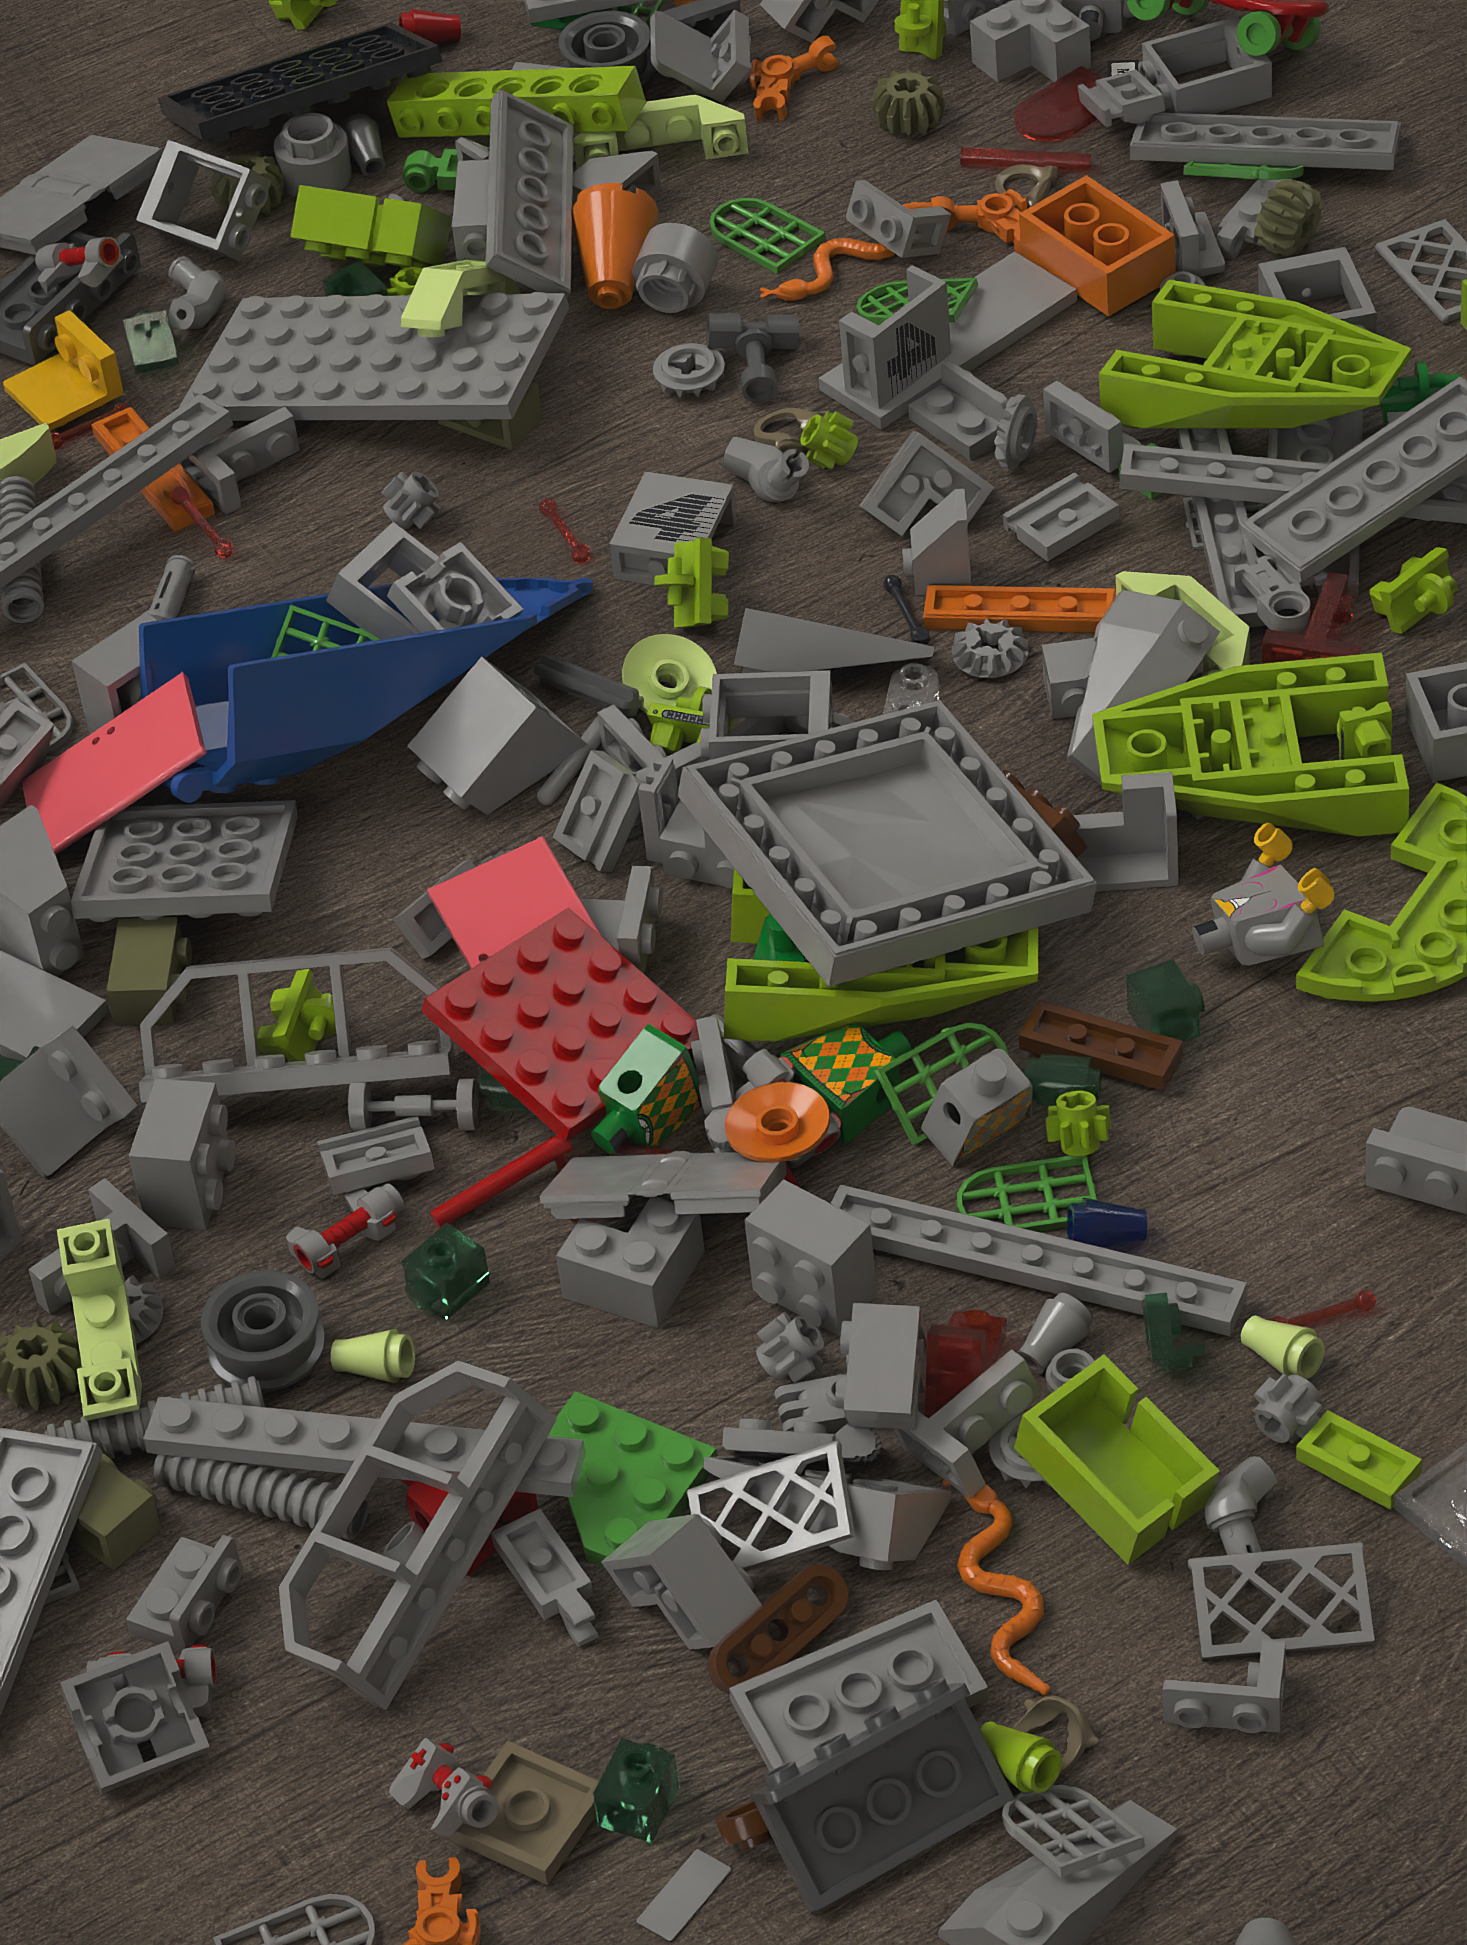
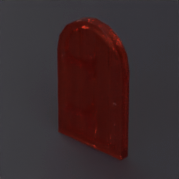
[1014,66,1103,142]

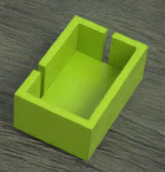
[290,185,452,269]
[1014,1354,1220,1565]

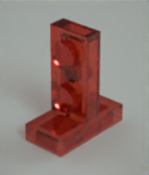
[1262,572,1362,664]
[925,1310,1007,1419]

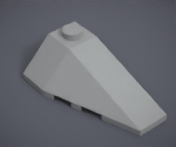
[1067,590,1220,786]
[734,608,935,673]

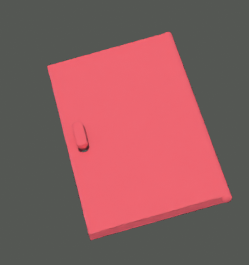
[21,672,207,855]
[427,836,601,969]

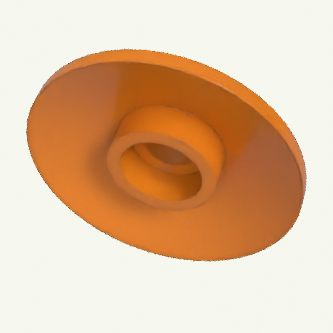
[725,1082,830,1162]

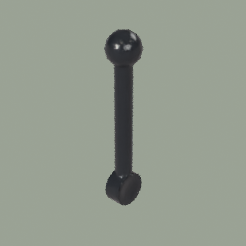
[883,575,930,645]

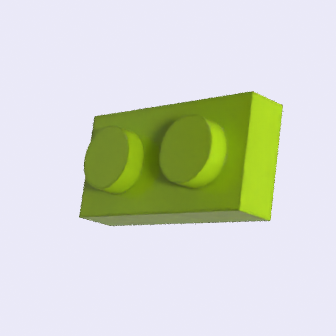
[1296,1410,1422,1510]

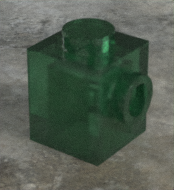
[1126,959,1205,1042]
[402,1223,491,1321]
[593,1738,680,1843]

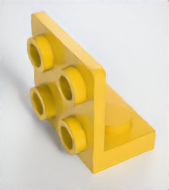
[3,310,124,431]

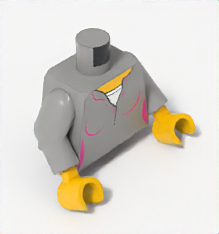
[1192,823,1334,966]

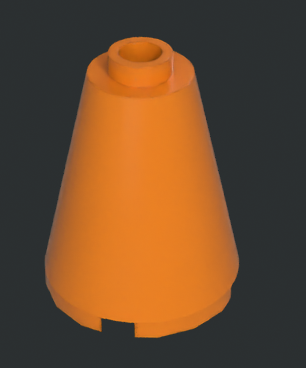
[572,182,659,309]

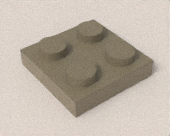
[448,1741,609,1885]

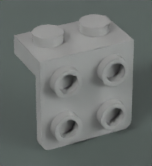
[650,10,752,103]
[580,866,663,974]
[1366,1107,1467,1214]

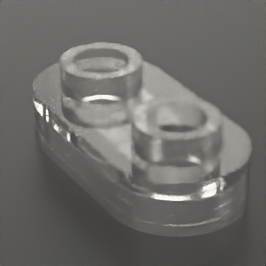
[883,663,940,715]

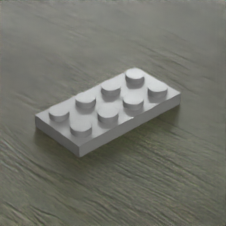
[729,1600,988,1771]

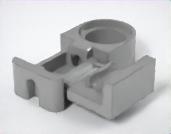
[1234,555,1328,636]

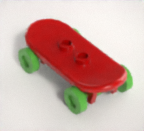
[1127,0,1329,56]

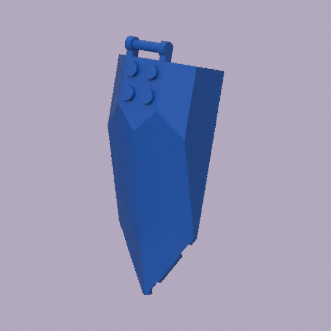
[139,578,593,803]

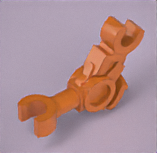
[749,36,839,121]
[931,189,1027,255]
[402,1857,481,1945]

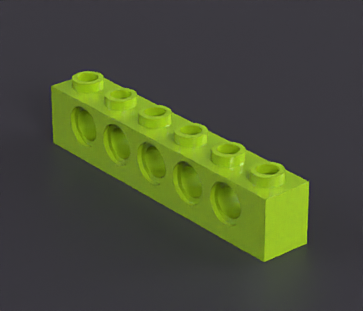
[387,66,646,138]

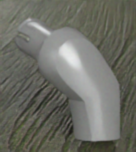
[168,256,227,329]
[723,436,809,503]
[1204,1456,1278,1579]

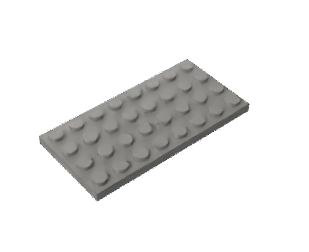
[179,292,569,421]

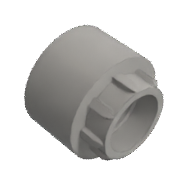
[274,113,353,197]
[632,223,718,313]

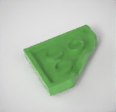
[548,1391,717,1569]

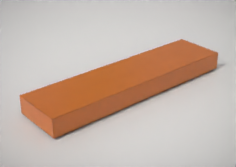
[91,407,215,532]
[923,585,1116,633]

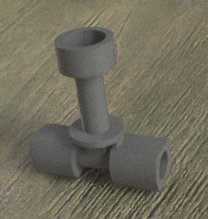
[706,313,800,403]

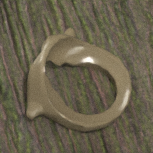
[995,164,1058,207]
[753,408,822,456]
[1012,1695,1100,1775]

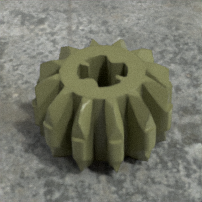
[872,68,945,138]
[210,151,285,215]
[1254,179,1324,257]
[0,1318,82,1411]

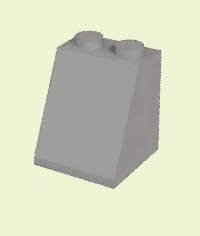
[408,656,587,815]
[0,805,85,976]

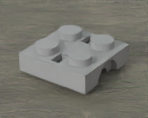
[387,542,523,633]
[60,1641,210,1794]

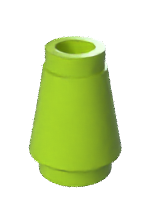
[980,1721,1062,1793]

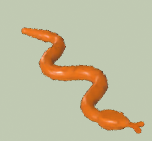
[760,202,931,302]
[943,1480,1051,1695]

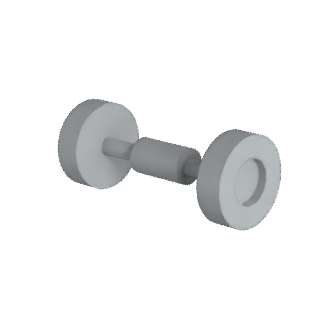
[348,1079,479,1132]

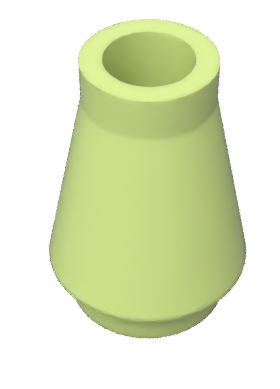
[1241,1315,1325,1379]
[331,1329,415,1383]

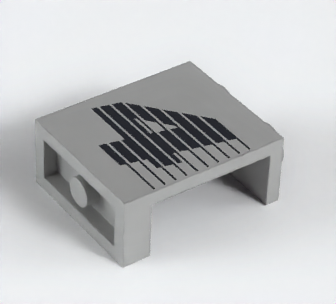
[839,265,951,409]
[609,472,737,585]

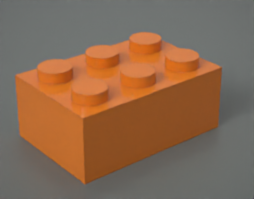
[1019,175,1176,317]

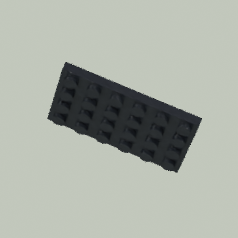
[158,22,443,143]

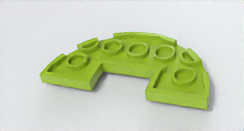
[1296,782,1467,1002]

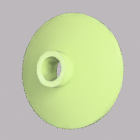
[622,634,717,713]

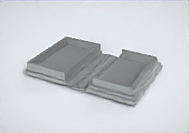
[0,135,163,255]
[540,1151,787,1219]

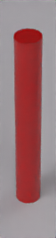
[429,1135,573,1230]

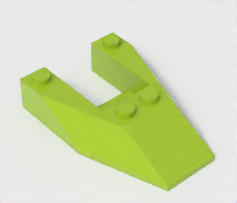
[1099,279,1412,428]
[1092,652,1409,837]
[723,868,1038,1042]

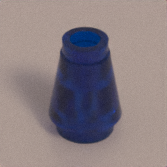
[1067,1198,1147,1248]

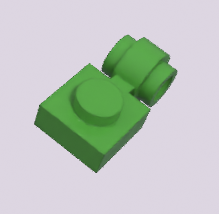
[402,149,458,192]

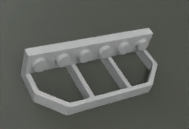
[139,947,455,1103]
[279,1361,557,1710]

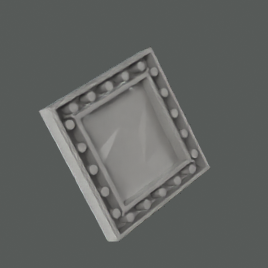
[678,700,1097,987]

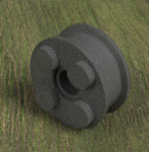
[558,11,654,86]
[200,1270,325,1392]

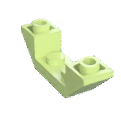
[573,94,748,169]
[401,260,521,337]
[1114,571,1250,677]
[57,1219,142,1421]

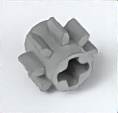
[382,472,441,529]
[756,1312,824,1383]
[1253,1374,1323,1443]

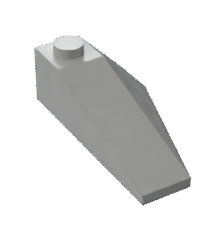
[703,1456,951,1570]
[938,1800,1178,1945]

